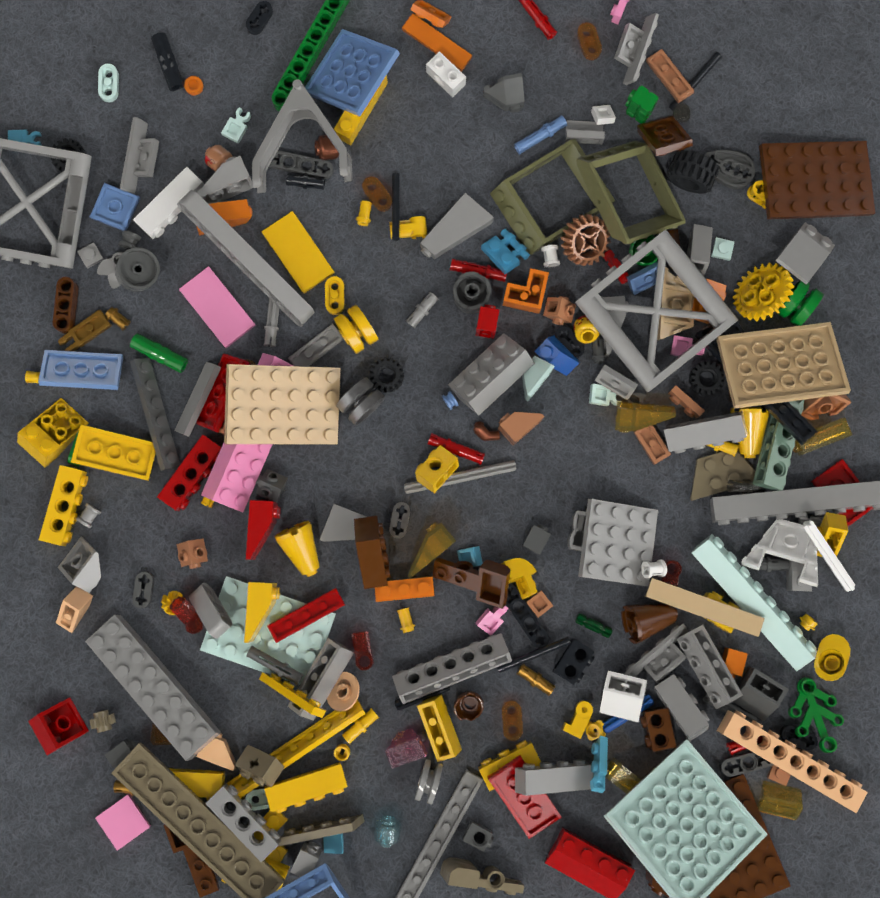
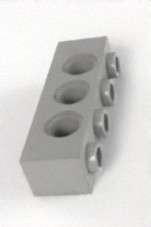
[205,783,281,862]

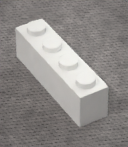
[133,167,204,239]

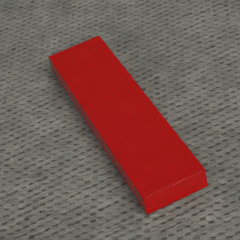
[267,588,345,643]

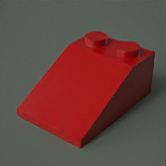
[246,500,281,560]

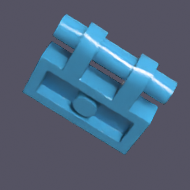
[481,229,530,275]

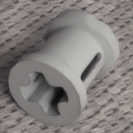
[76,503,101,528]

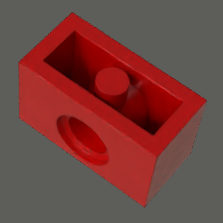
[475,305,500,339]

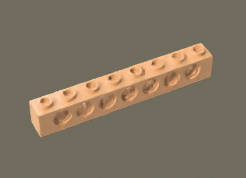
[717,710,868,813]

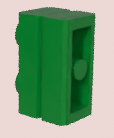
[625,86,658,124]

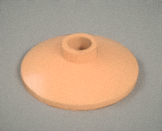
[327,672,360,711]

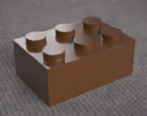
[354,516,390,589]

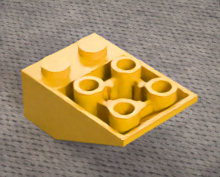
[17,398,89,468]

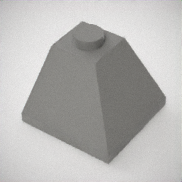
[58,536,101,593]

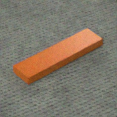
[402,13,472,72]

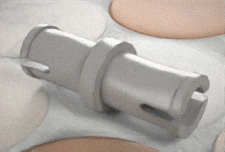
[406,292,439,328]

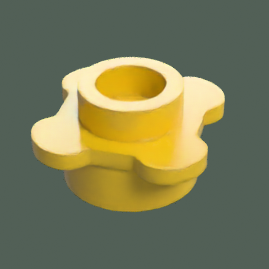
[586,720,606,741]

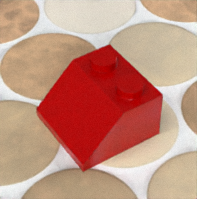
[28,697,89,755]

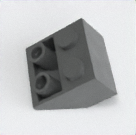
[733,667,789,721]

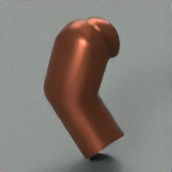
[473,421,500,441]

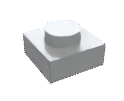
[77,242,104,269]

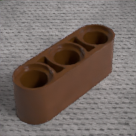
[53,277,79,334]

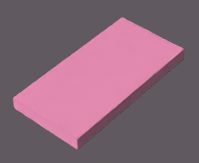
[179,266,256,348]

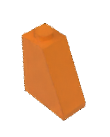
[197,199,252,236]

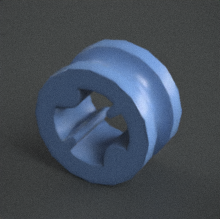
[442,391,458,410]

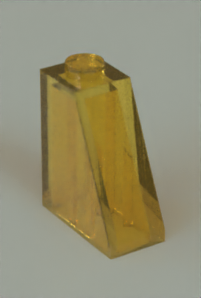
[793,417,852,456]
[605,757,641,794]

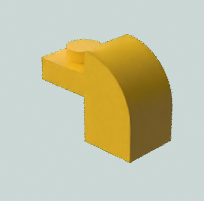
[501,558,537,600]

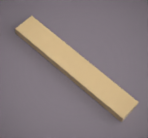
[645,578,765,637]

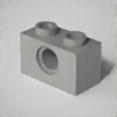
[290,841,322,877]

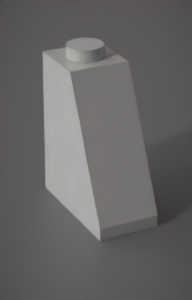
[686,224,713,276]
[320,504,367,542]

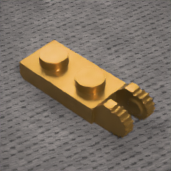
[58,310,112,352]

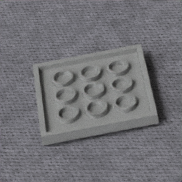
[578,499,658,587]

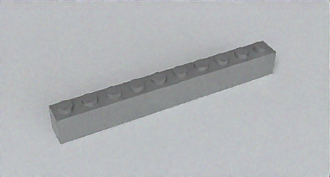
[710,481,880,525]

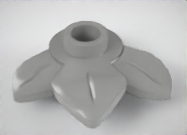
[97,252,135,289]

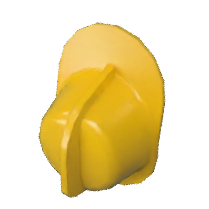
[814,634,850,681]

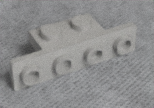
[614,13,659,85]
[120,117,159,194]
[624,624,688,683]

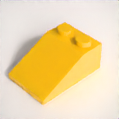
[244,582,280,643]

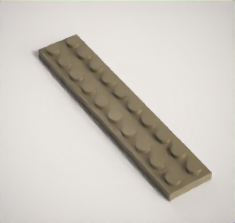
[111,742,285,898]

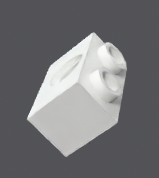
[426,51,466,97]

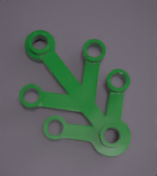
[788,677,844,753]

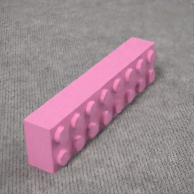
[201,353,293,513]

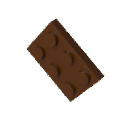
[637,116,693,156]

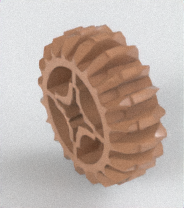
[560,214,611,266]

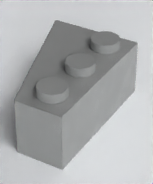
[654,674,710,742]

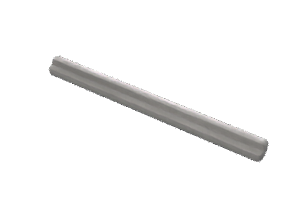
[404,460,516,494]

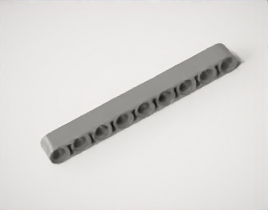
[177,190,315,327]

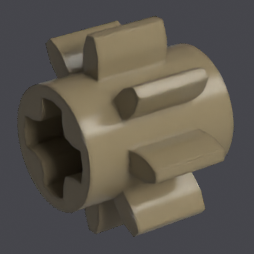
[89,710,116,733]

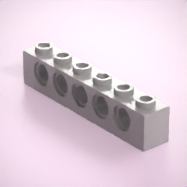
[392,633,512,704]

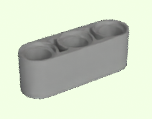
[189,583,233,639]

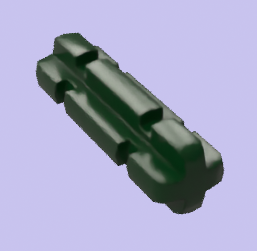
[575,614,613,638]

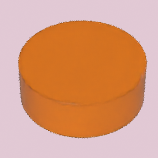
[184,76,204,96]

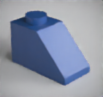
[534,335,580,376]

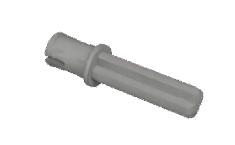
[264,298,279,347]

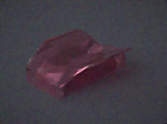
[385,728,428,769]

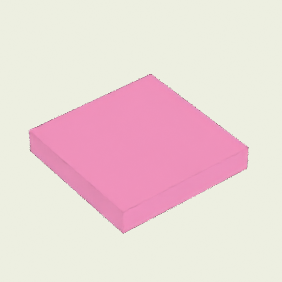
[95,794,151,851]

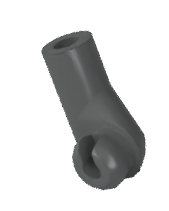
[416,731,433,760]

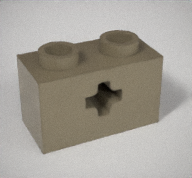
[235,745,284,787]

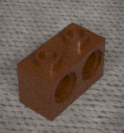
[640,706,676,752]

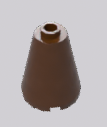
[621,604,678,644]

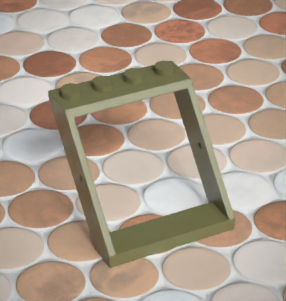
[490,139,615,255]
[577,140,685,244]

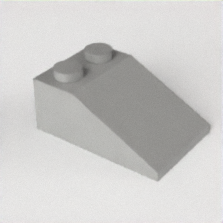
[198,156,254,204]
[776,222,835,284]

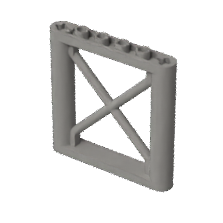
[0,138,92,269]
[575,229,738,392]

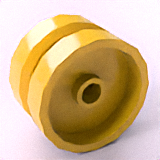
[333,304,379,354]

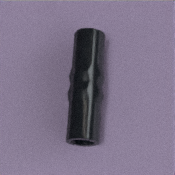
[151,32,184,91]

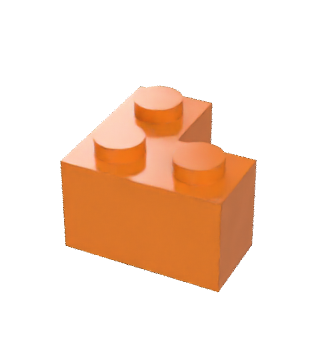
[502,268,549,314]

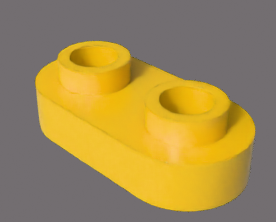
[325,276,345,315]

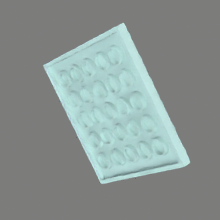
[604,739,768,898]

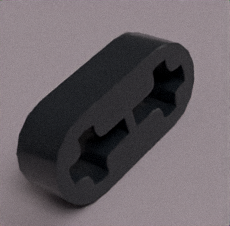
[246,1,273,35]
[555,326,585,358]
[780,725,818,750]

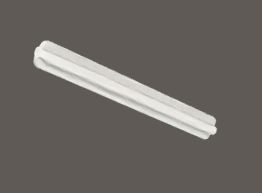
[802,520,855,592]

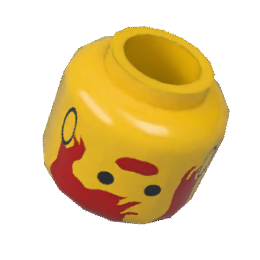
[574,315,599,344]

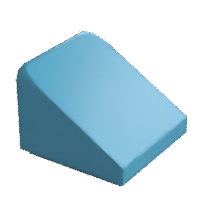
[457,546,483,567]
[323,833,344,854]

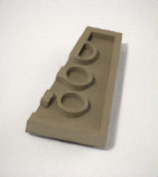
[279,814,365,846]

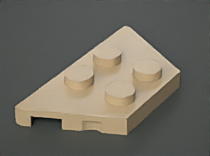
[657,267,695,340]

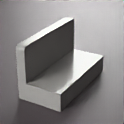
[565,120,605,145]
[595,365,638,400]

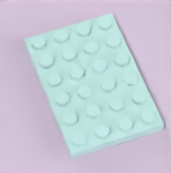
[200,576,336,685]

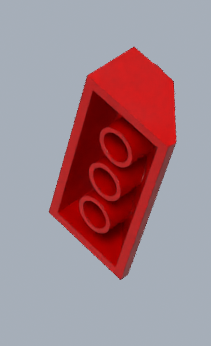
[544,827,635,898]

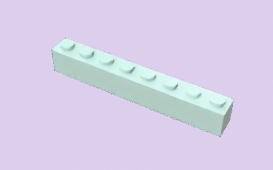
[692,534,817,671]

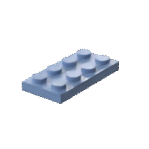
[38,350,123,390]

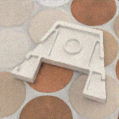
[742,519,818,587]

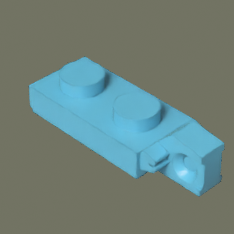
[590,736,608,793]

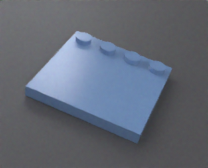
[305,29,400,117]

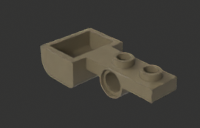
[440,857,524,895]

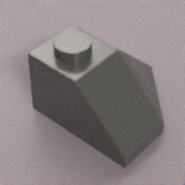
[483,73,525,113]

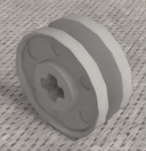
[415,759,443,805]

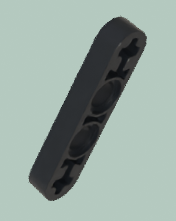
[506,583,549,648]

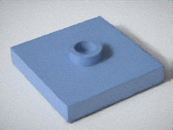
[90,183,140,231]

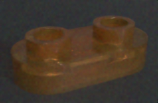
[577,22,602,60]
[362,176,392,212]
[502,700,523,741]

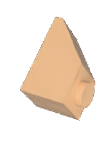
[56,586,93,633]
[196,733,236,771]

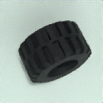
[666,150,720,194]

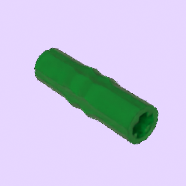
[130,333,188,373]

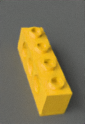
[39,465,88,546]

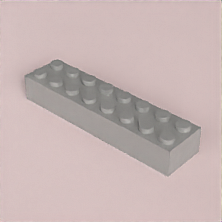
[85,614,221,761]

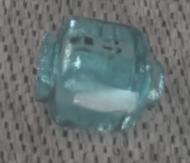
[374,815,401,847]

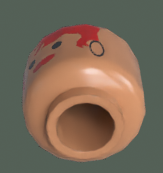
[205,145,232,172]

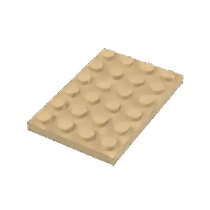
[716,322,851,409]
[224,364,340,444]

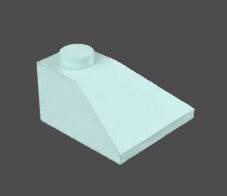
[522,356,555,401]

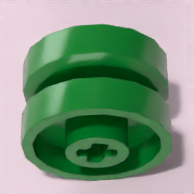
[777,280,824,326]

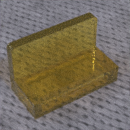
[758,781,803,820]

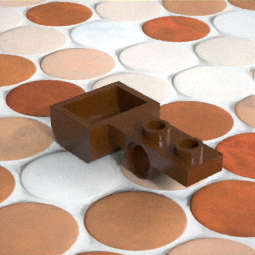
[433,558,511,609]
[164,824,220,898]

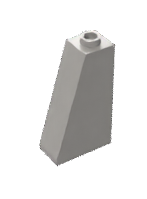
[420,193,494,259]

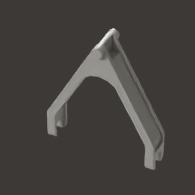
[252,79,352,193]

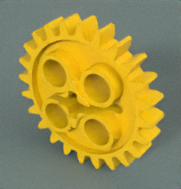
[733,263,795,321]

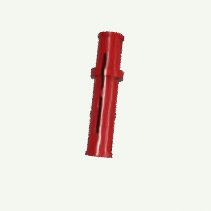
[518,0,557,40]
[450,258,507,282]
[428,433,485,465]

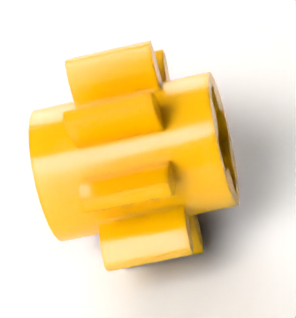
[161,591,186,615]

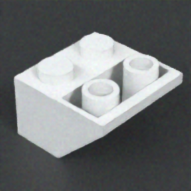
[600,671,647,722]

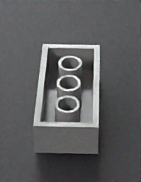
[448,333,535,416]

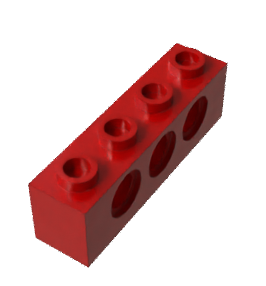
[157,435,222,511]

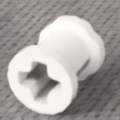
[541,245,560,268]
[641,559,667,578]

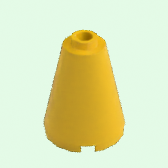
[730,407,770,458]
[274,521,320,577]

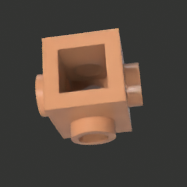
[543,296,576,325]
[177,538,208,569]

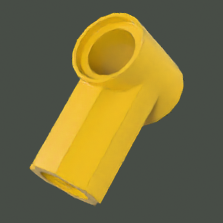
[389,216,427,239]

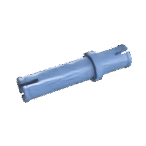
[514,115,568,155]

